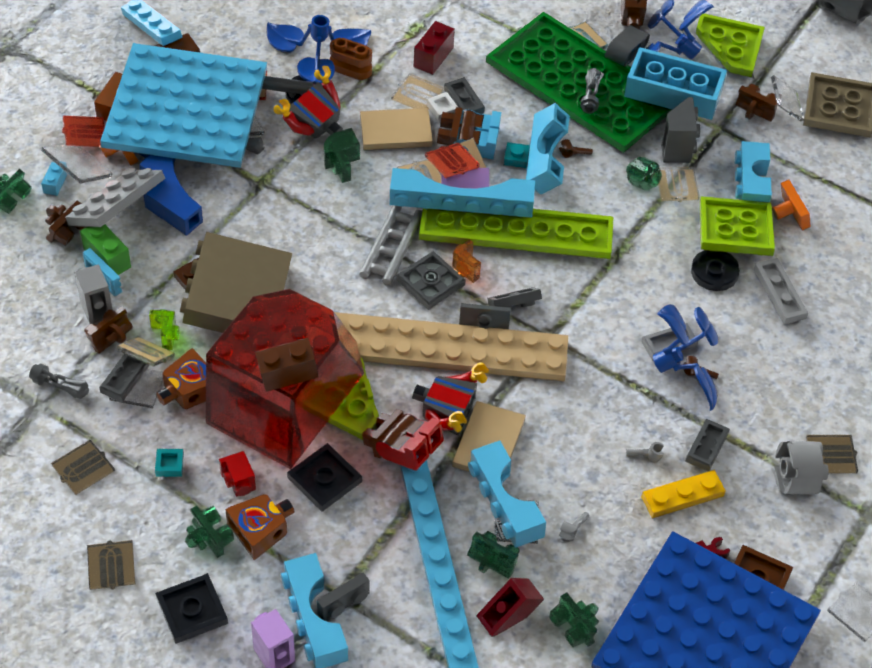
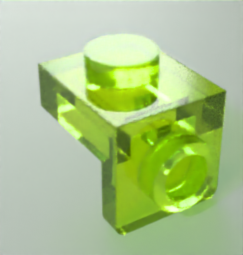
[149,309,179,350]

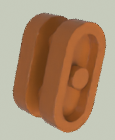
[330,38,372,80]

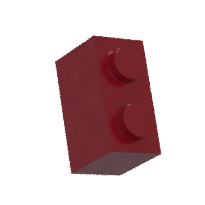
[413,21,455,75]

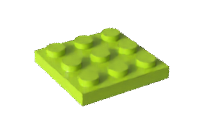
[699,196,775,256]

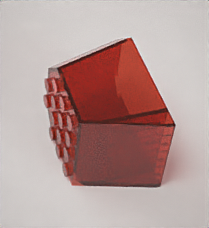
[206,289,364,469]

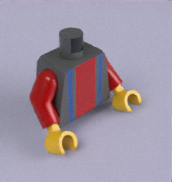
[273,66,343,138]
[412,363,489,436]

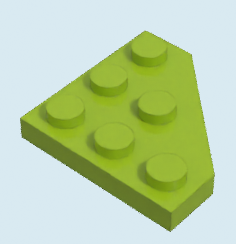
[695,14,765,78]
[300,348,379,440]

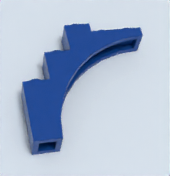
[138,153,203,236]

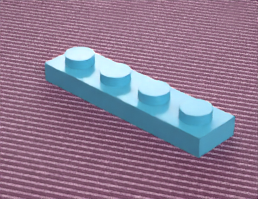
[121,0,182,46]

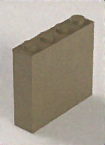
[180,232,292,345]

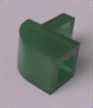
[324,128,360,183]

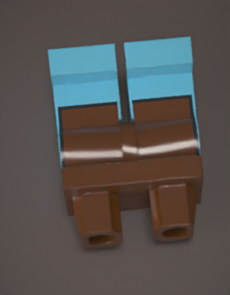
[437,107,502,160]

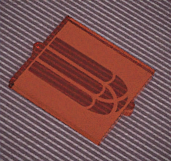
[62,115,105,147]
[425,143,480,178]

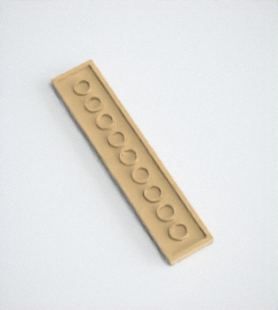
[314,311,568,381]

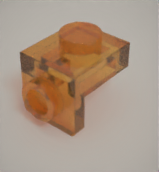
[452,239,481,283]

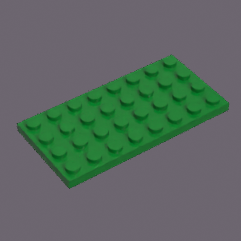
[486,12,672,153]

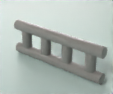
[359,205,422,286]

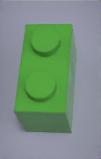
[80,224,131,275]

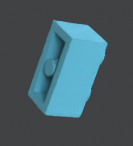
[41,162,67,196]

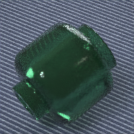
[626,157,662,190]

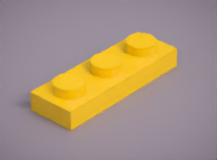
[641,470,726,518]

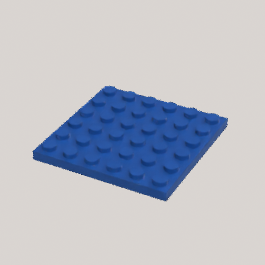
[591,531,821,668]

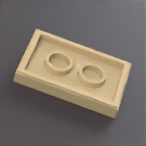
[360,108,433,150]
[452,401,526,472]

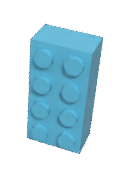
[624,47,727,120]

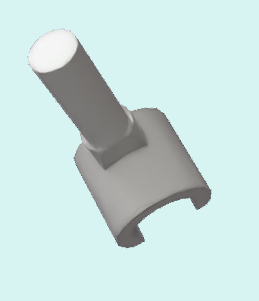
[626,442,664,463]
[559,512,590,541]

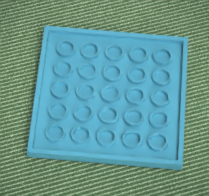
[100,43,267,168]

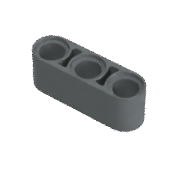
[605,25,650,67]

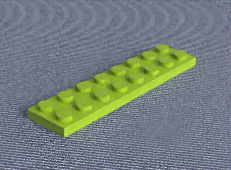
[419,208,614,259]

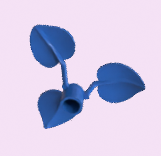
[646,0,714,60]
[267,15,371,84]
[653,304,718,411]

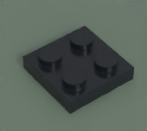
[287,443,362,512]
[155,573,228,644]

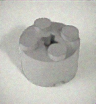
[775,441,829,494]

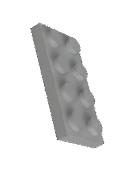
[65,168,165,227]

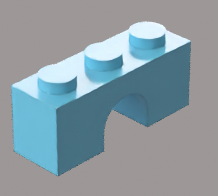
[734,141,772,203]

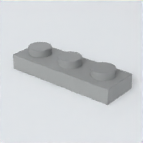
[754,258,808,324]

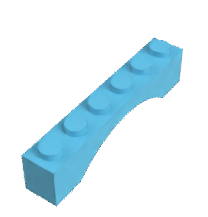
[389,168,535,218]

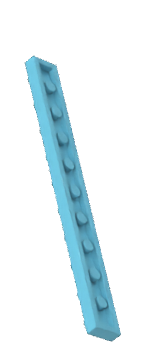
[400,455,479,668]

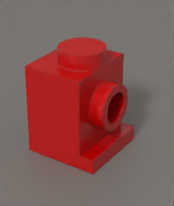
[219,451,256,497]

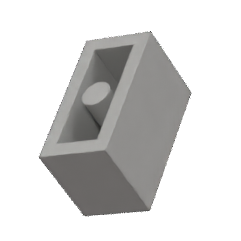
[74,264,113,324]

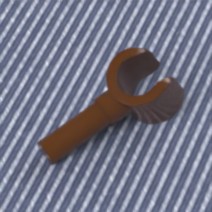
[559,139,593,158]
[683,356,719,379]

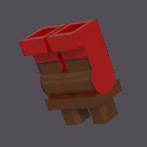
[362,409,444,471]

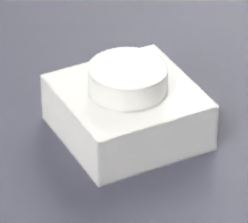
[426,92,458,121]

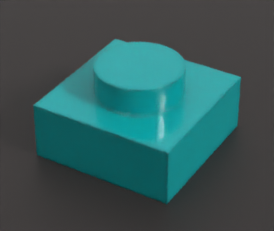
[504,142,530,168]
[155,449,184,477]

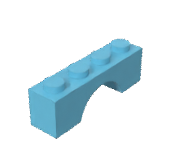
[526,103,570,194]
[468,441,546,548]
[281,553,348,668]

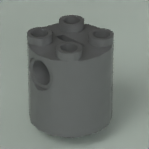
[817,0,872,24]

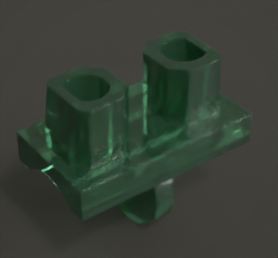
[0,169,32,214]
[185,505,234,558]
[467,531,520,579]
[549,592,599,647]

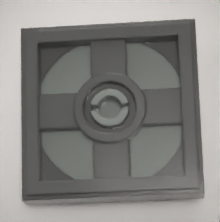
[396,251,466,310]

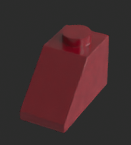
[476,578,544,637]

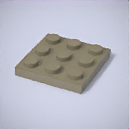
[803,72,872,138]

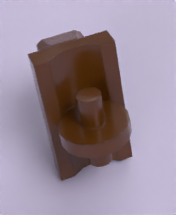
[735,83,779,122]
[45,200,85,246]
[84,307,133,354]

